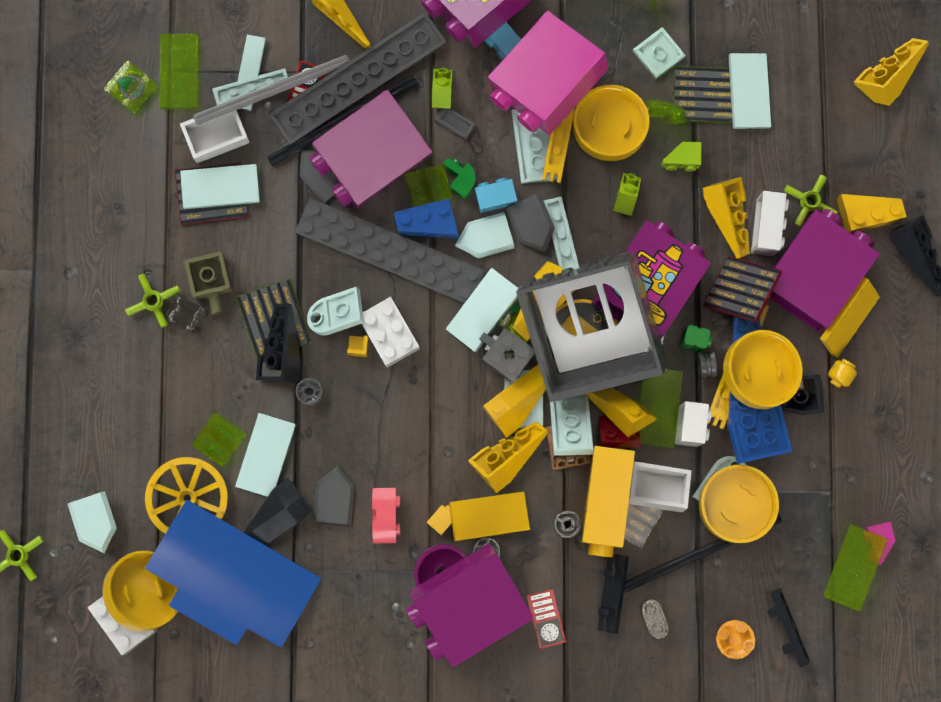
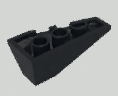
[890,215,941,297]
[256,303,301,383]
[781,374,823,415]
[243,478,313,545]

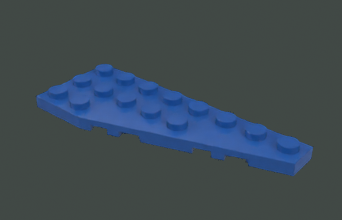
[728,316,793,464]

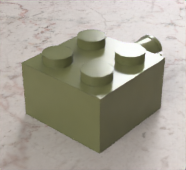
[184,251,233,315]

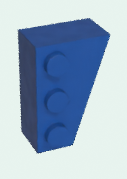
[393,199,459,239]

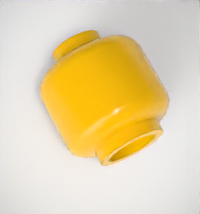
[828,359,857,388]

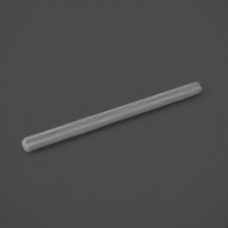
[193,55,350,125]

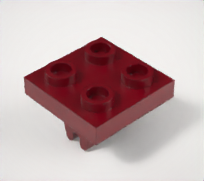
[598,416,641,450]

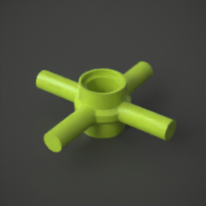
[784,175,838,228]
[125,273,181,328]
[0,530,44,582]

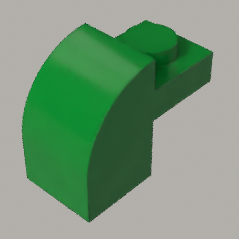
[443,158,475,201]

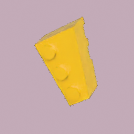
[836,194,907,234]

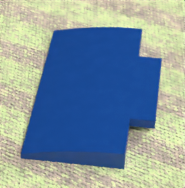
[145,499,321,647]

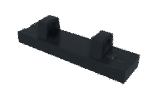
[597,553,629,634]
[767,588,810,667]

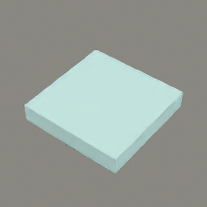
[633,27,686,79]

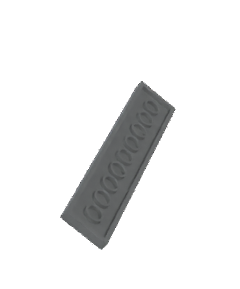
[269,12,447,145]
[295,198,485,304]

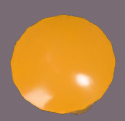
[716,620,755,659]

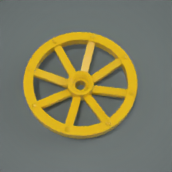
[145,457,228,534]

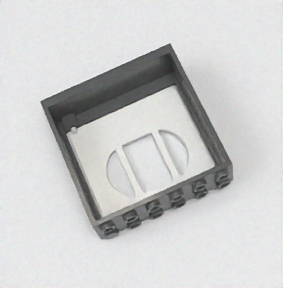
[516,252,668,403]

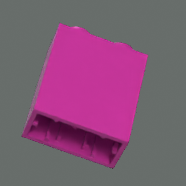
[488,10,608,136]

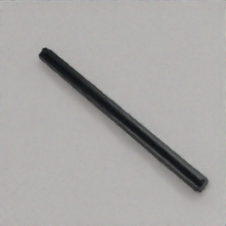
[267,76,418,166]
[624,513,782,592]

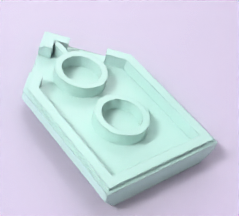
[455,212,515,259]
[68,491,117,553]

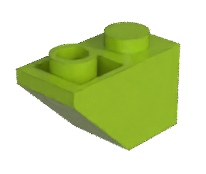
[432,68,453,108]
[661,142,701,171]
[613,173,641,216]

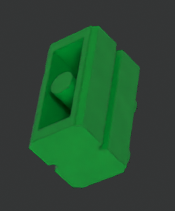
[679,325,713,352]

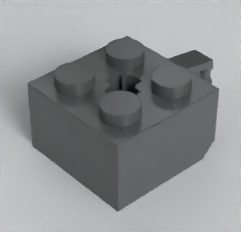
[479,328,535,383]

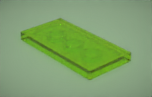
[159,33,199,109]
[639,369,683,448]
[823,524,888,612]

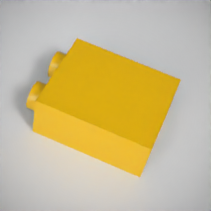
[581,446,635,558]

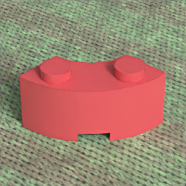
[372,488,400,543]

